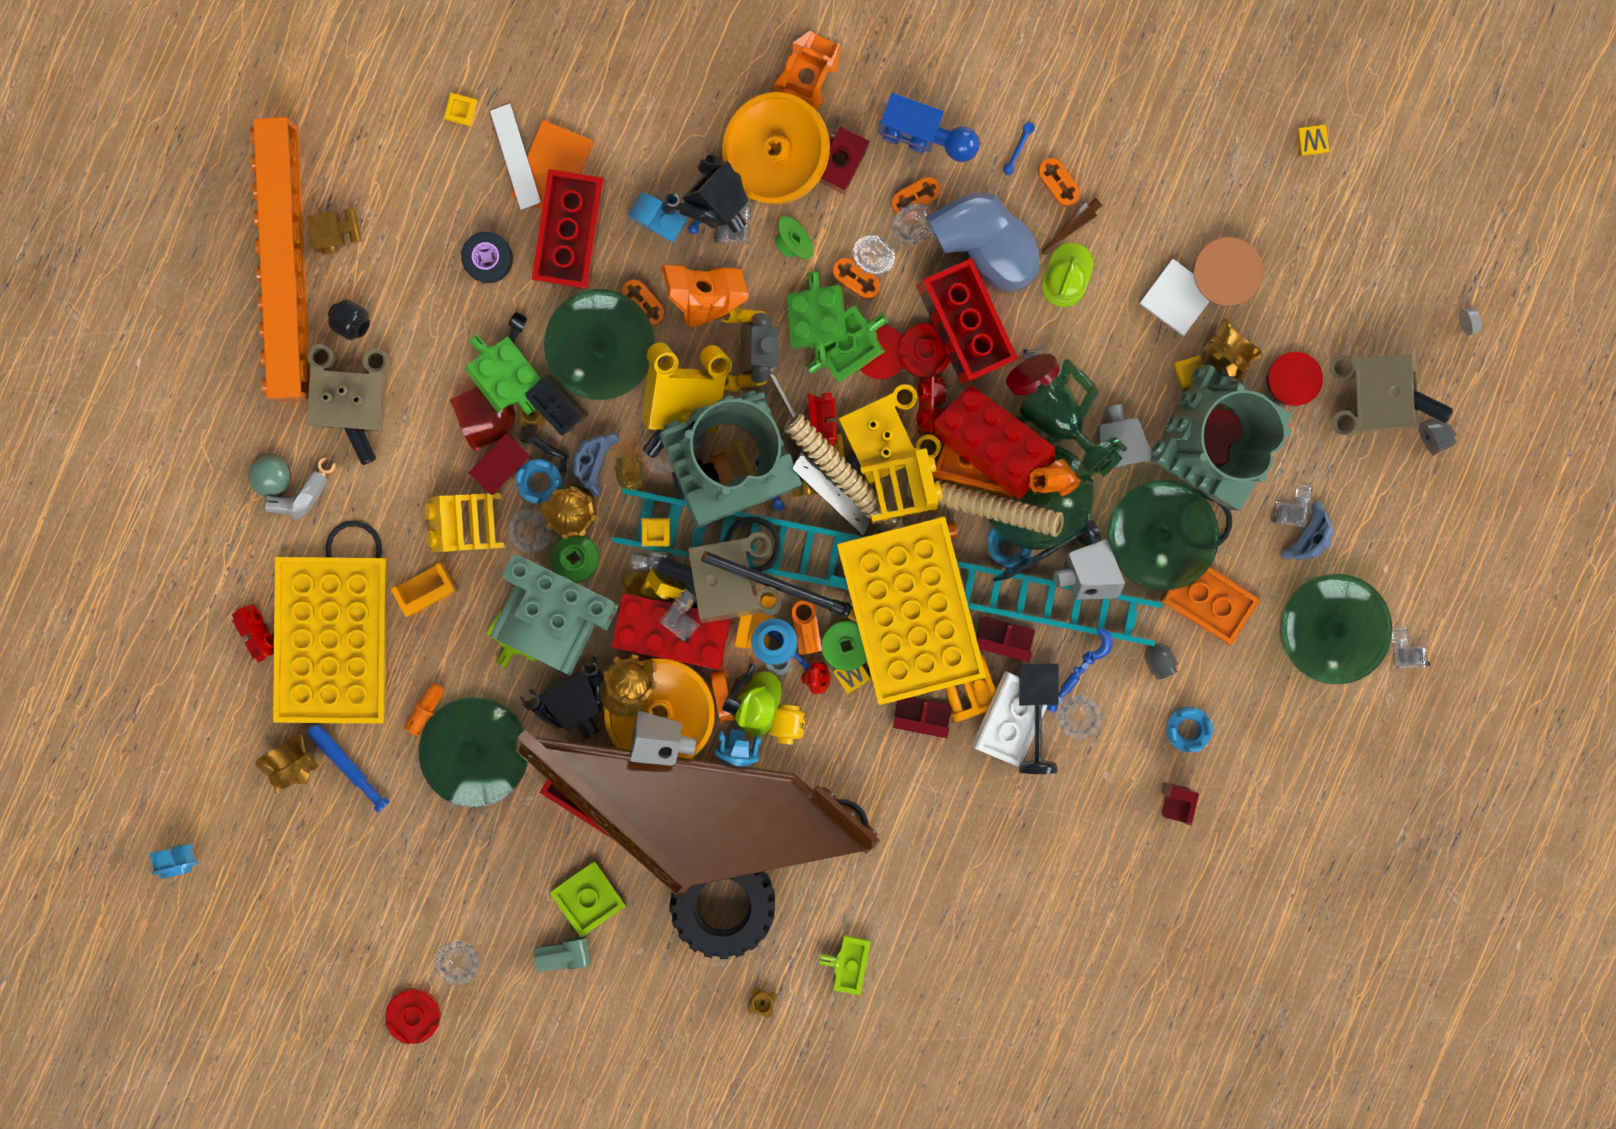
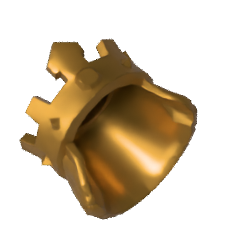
[1201,319,1262,381]
[539,485,597,539]
[599,654,657,717]
[255,734,321,794]

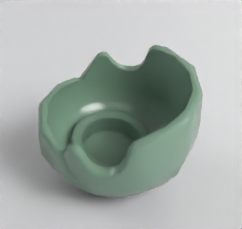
[248,453,291,497]

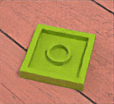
[550,860,627,937]

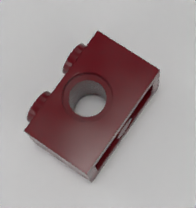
[819,126,870,195]

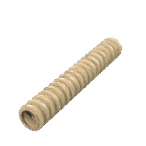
[784,414,908,532]
[907,479,1064,537]

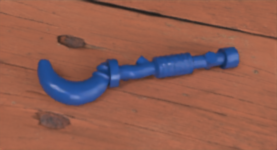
[1046,628,1113,713]

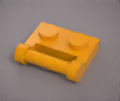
[945,654,996,723]

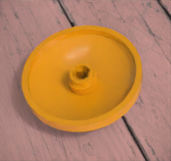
[722,92,830,205]
[604,658,715,759]

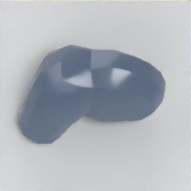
[926,192,1041,293]

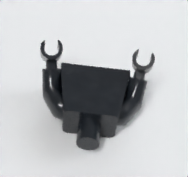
[661,154,748,233]
[520,656,603,739]

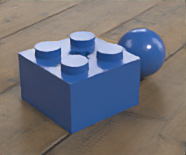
[879,93,980,162]

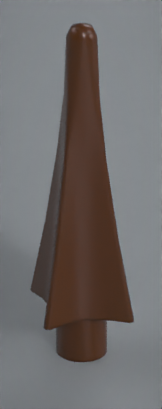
[1042,198,1103,255]

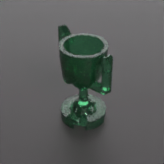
[1015,359,1127,485]

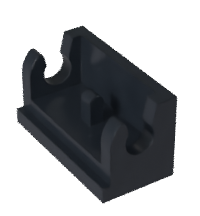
[526,375,588,436]

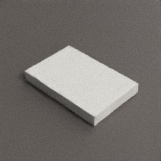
[971,671,1048,767]

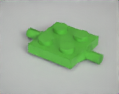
[787,272,847,364]
[805,305,889,382]
[464,334,541,416]

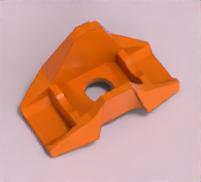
[773,31,841,110]
[661,264,748,327]

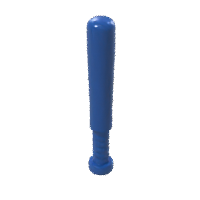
[307,723,390,813]

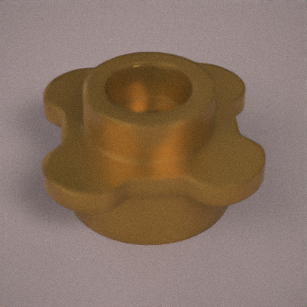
[518,404,546,427]
[747,987,778,1018]

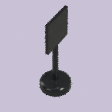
[993,510,1101,582]
[1019,663,1059,774]

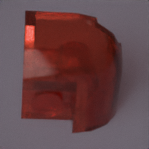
[450,386,516,451]

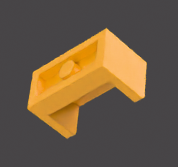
[391,562,458,618]

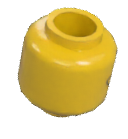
[769,704,806,745]

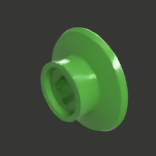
[775,216,814,259]
[550,535,599,583]
[822,621,867,671]

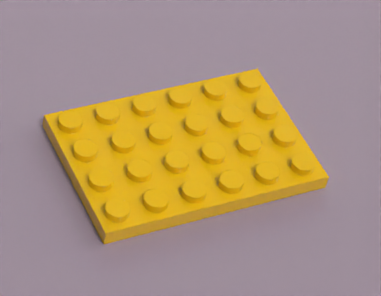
[837,516,986,705]
[273,557,387,724]

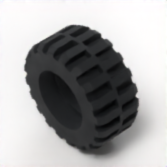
[669,872,776,960]

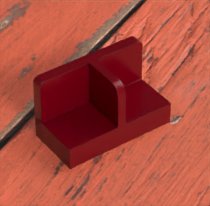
[468,433,530,495]
[976,616,1035,662]
[892,697,952,739]
[1161,782,1199,826]

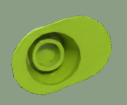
[1042,242,1094,307]
[734,671,782,736]

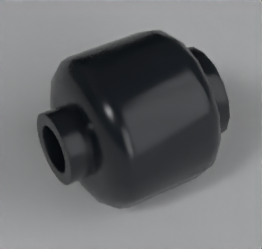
[328,299,370,340]

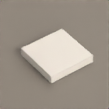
[1139,259,1210,336]

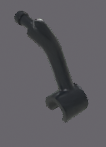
[508,312,527,343]
[521,426,569,472]
[722,663,756,716]

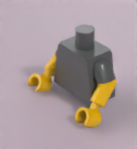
[722,307,779,392]

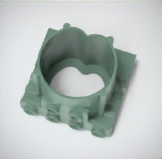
[1150,365,1293,511]
[659,391,802,528]
[490,554,620,675]

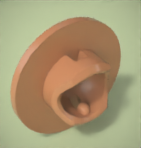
[1194,237,1263,306]

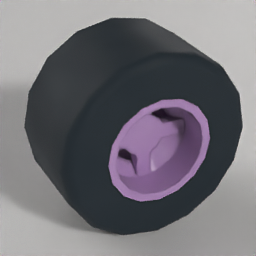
[461,232,513,283]

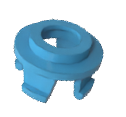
[515,459,562,505]
[987,522,1033,568]
[751,619,797,666]
[1166,707,1214,753]
[714,729,761,766]
[149,843,198,879]

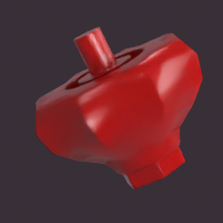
[801,662,831,695]

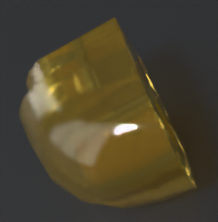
[614,454,646,491]

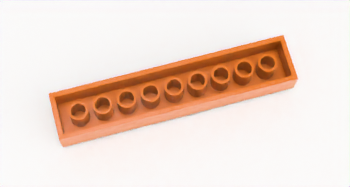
[250,117,310,402]

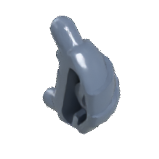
[572,433,620,496]
[1281,501,1335,560]

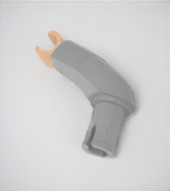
[265,458,336,520]

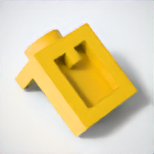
[640,568,685,601]

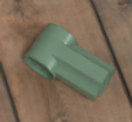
[534,937,591,972]

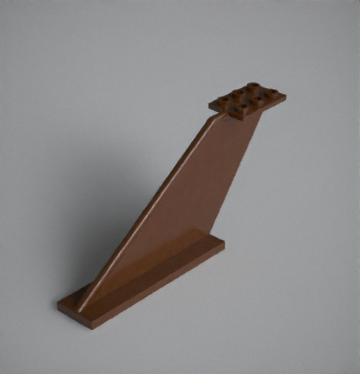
[514,730,880,898]

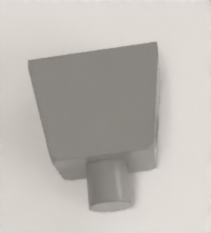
[1097,404,1152,471]
[1053,539,1125,600]
[630,711,696,766]

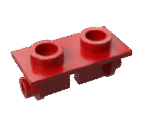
[916,377,946,433]
[806,392,837,448]
[232,604,274,663]

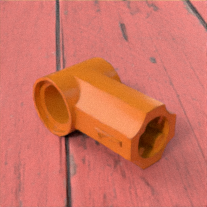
[1029,459,1081,496]
[791,599,822,655]

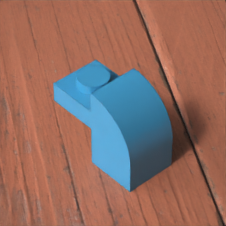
[627,191,688,243]

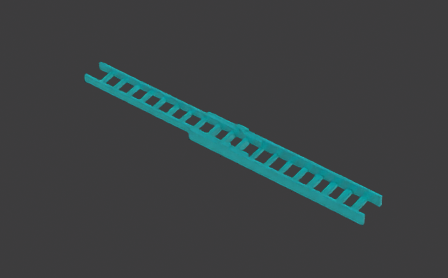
[612,488,1163,646]

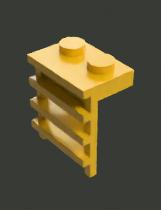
[860,448,942,522]
[425,493,504,553]

